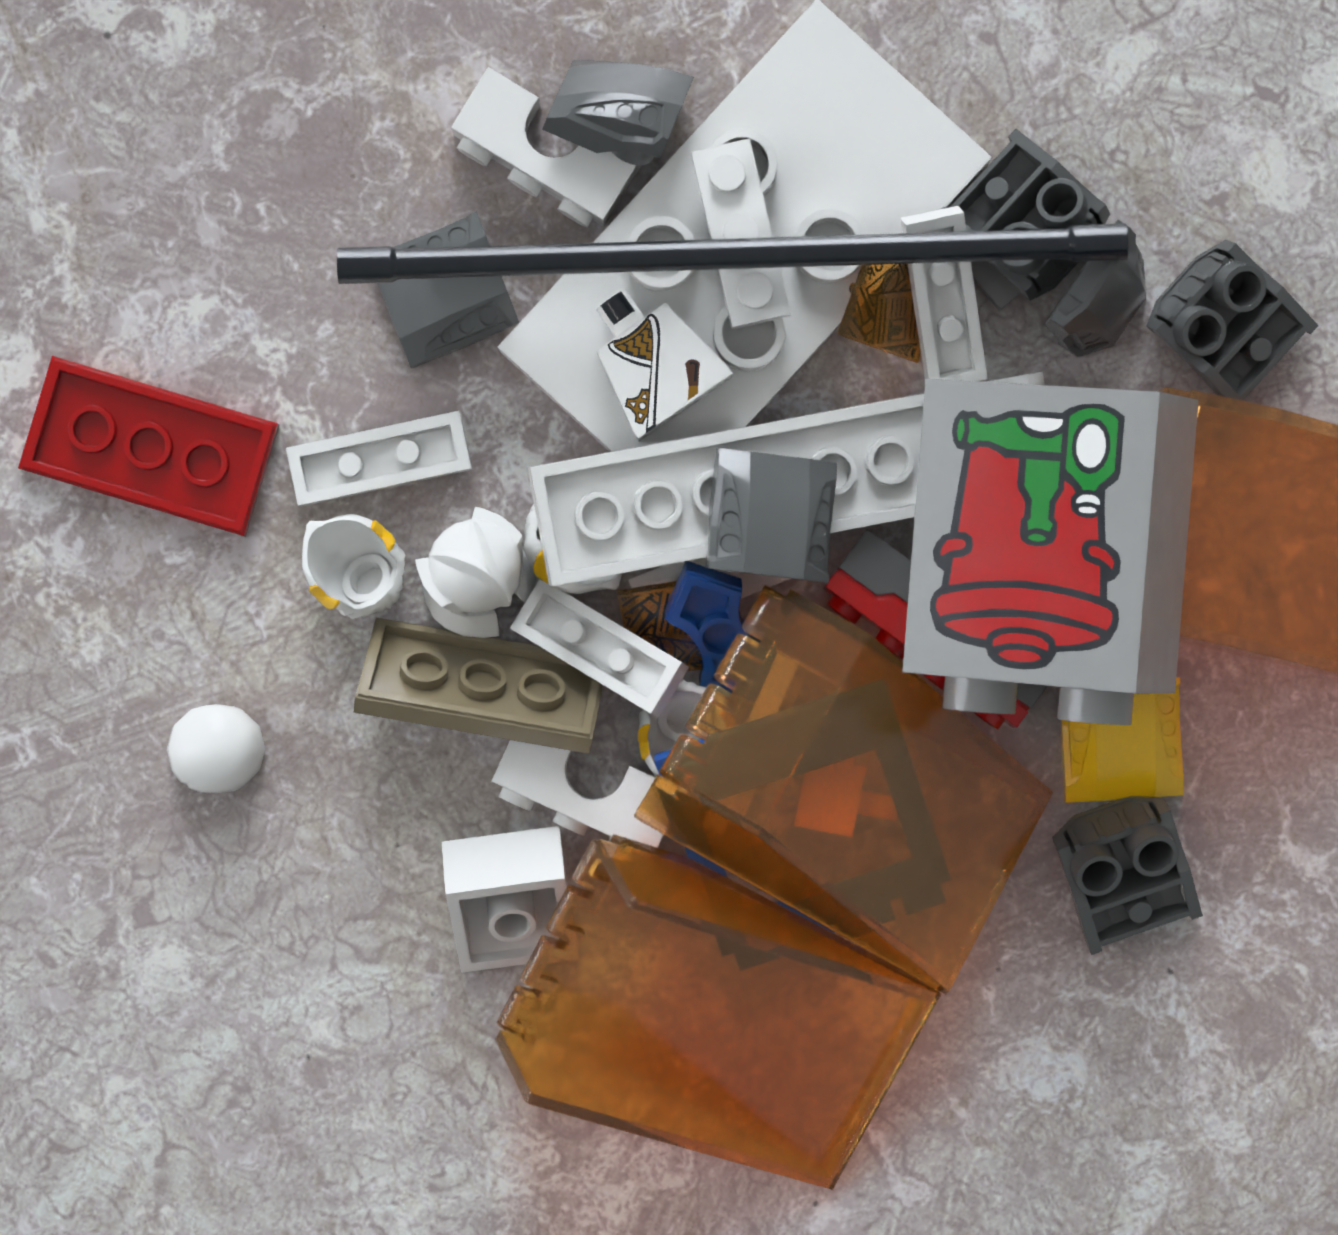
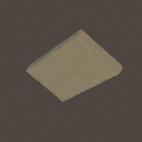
[353,617,603,754]

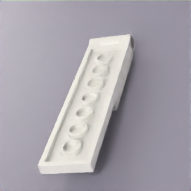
[527,371,1045,587]

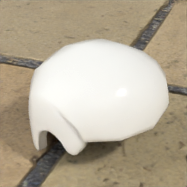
[167,704,265,793]

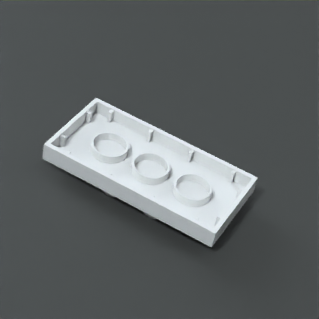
[498,0,992,452]

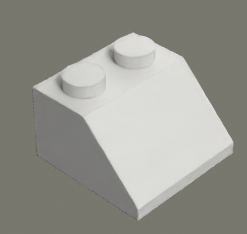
[442,826,578,973]

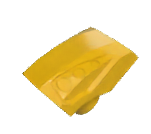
[1059,677,1184,803]

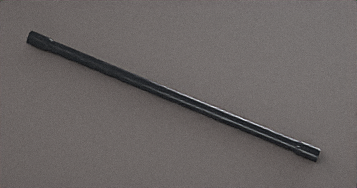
[337,223,1128,284]

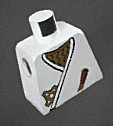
[596,289,733,441]

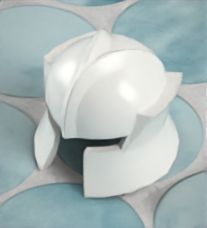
[415,507,536,638]

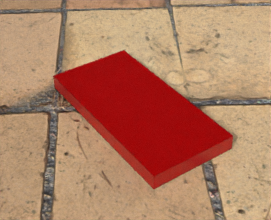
[18,356,280,537]

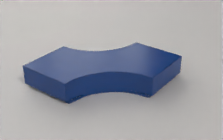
[665,561,776,703]

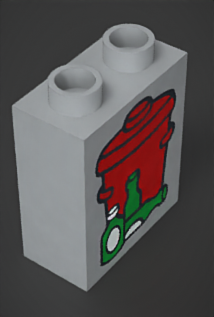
[902,378,1199,725]

